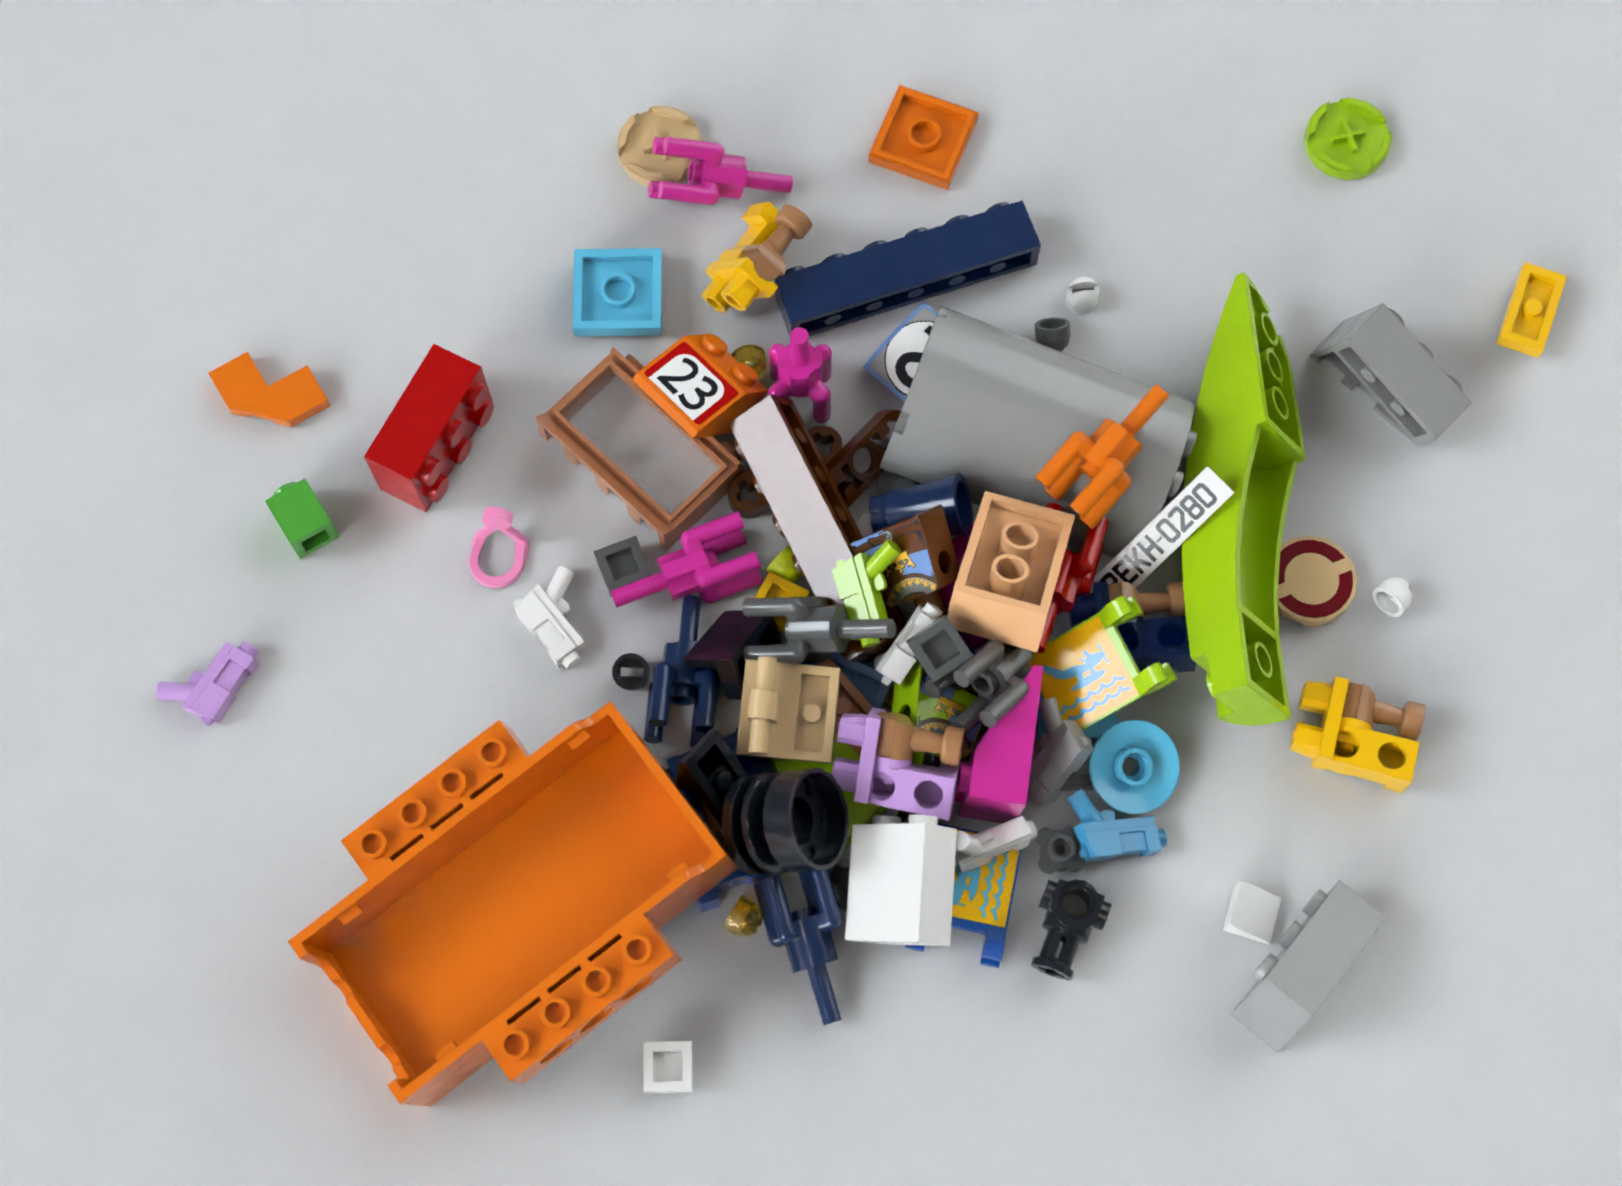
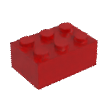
[364,344,494,513]

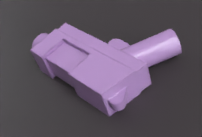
[157,641,259,726]

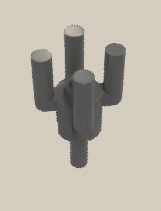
[742,596,896,664]
[924,627,1054,736]

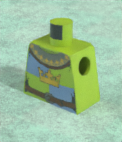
[892,660,982,767]

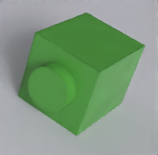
[265,478,340,559]

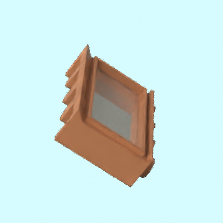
[536,347,742,551]

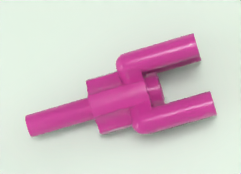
[648,136,793,205]
[768,327,832,423]
[610,511,763,608]

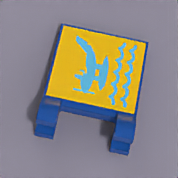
[905,823,1022,968]

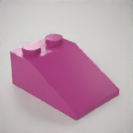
[954,665,1043,824]

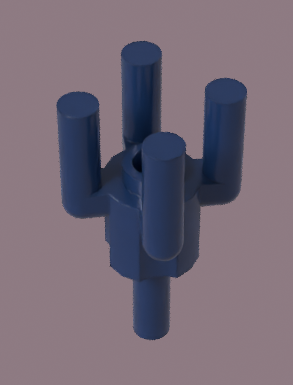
[644,595,719,748]
[753,869,842,1025]

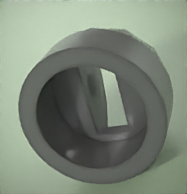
[1034,317,1071,351]

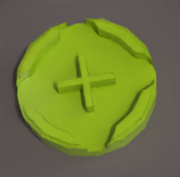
[1304,98,1392,180]

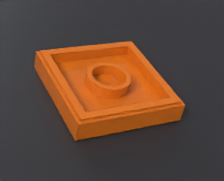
[868,85,979,190]

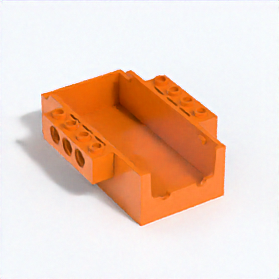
[288,701,738,1107]

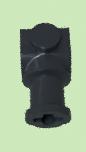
[1031,879,1112,981]

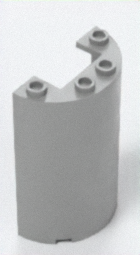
[879,306,1197,557]

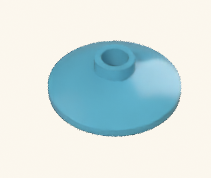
[1089,720,1180,814]

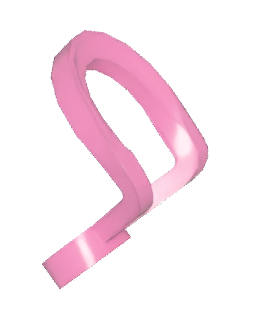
[469,507,530,588]

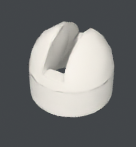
[1064,276,1101,315]
[1372,576,1414,617]

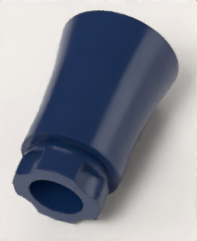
[869,472,973,536]

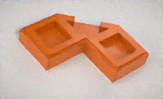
[208,352,331,427]

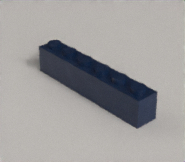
[774,200,1041,336]

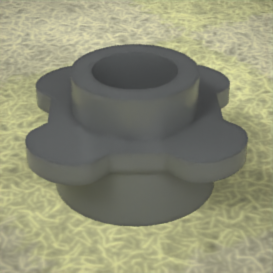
[1035,825,1085,874]

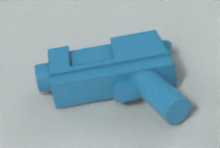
[1067,788,1167,862]

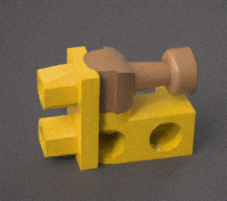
[701,202,812,313]
[1289,676,1425,793]

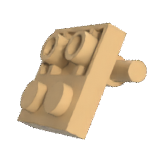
[736,656,841,764]

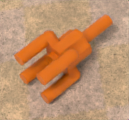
[1035,384,1169,530]

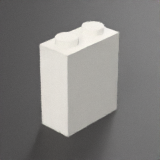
[845,815,957,946]

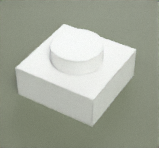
[643,1041,693,1094]

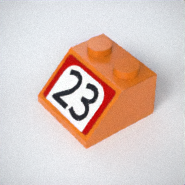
[632,333,768,439]

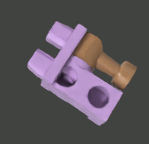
[832,707,965,821]

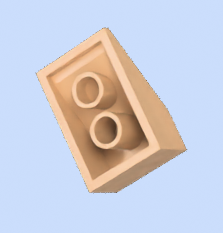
[947,491,1075,652]

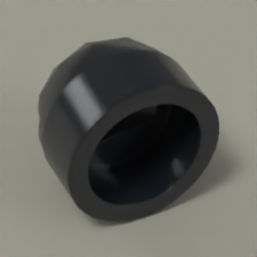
[612,653,650,691]

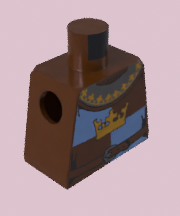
[849,504,960,617]

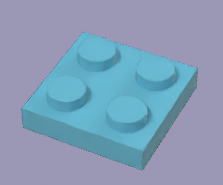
[573,248,663,336]

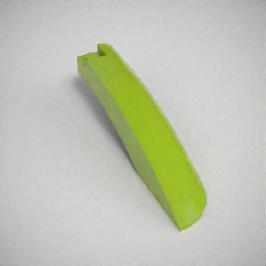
[1182,272,1306,726]

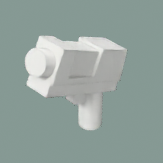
[514,566,586,670]
[874,602,943,686]
[955,815,1038,873]

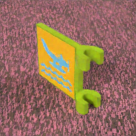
[1030,595,1177,731]

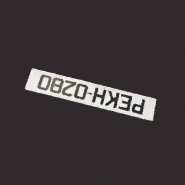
[1090,466,1234,605]

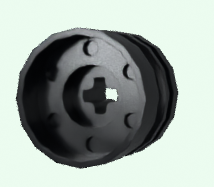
[721,768,849,875]

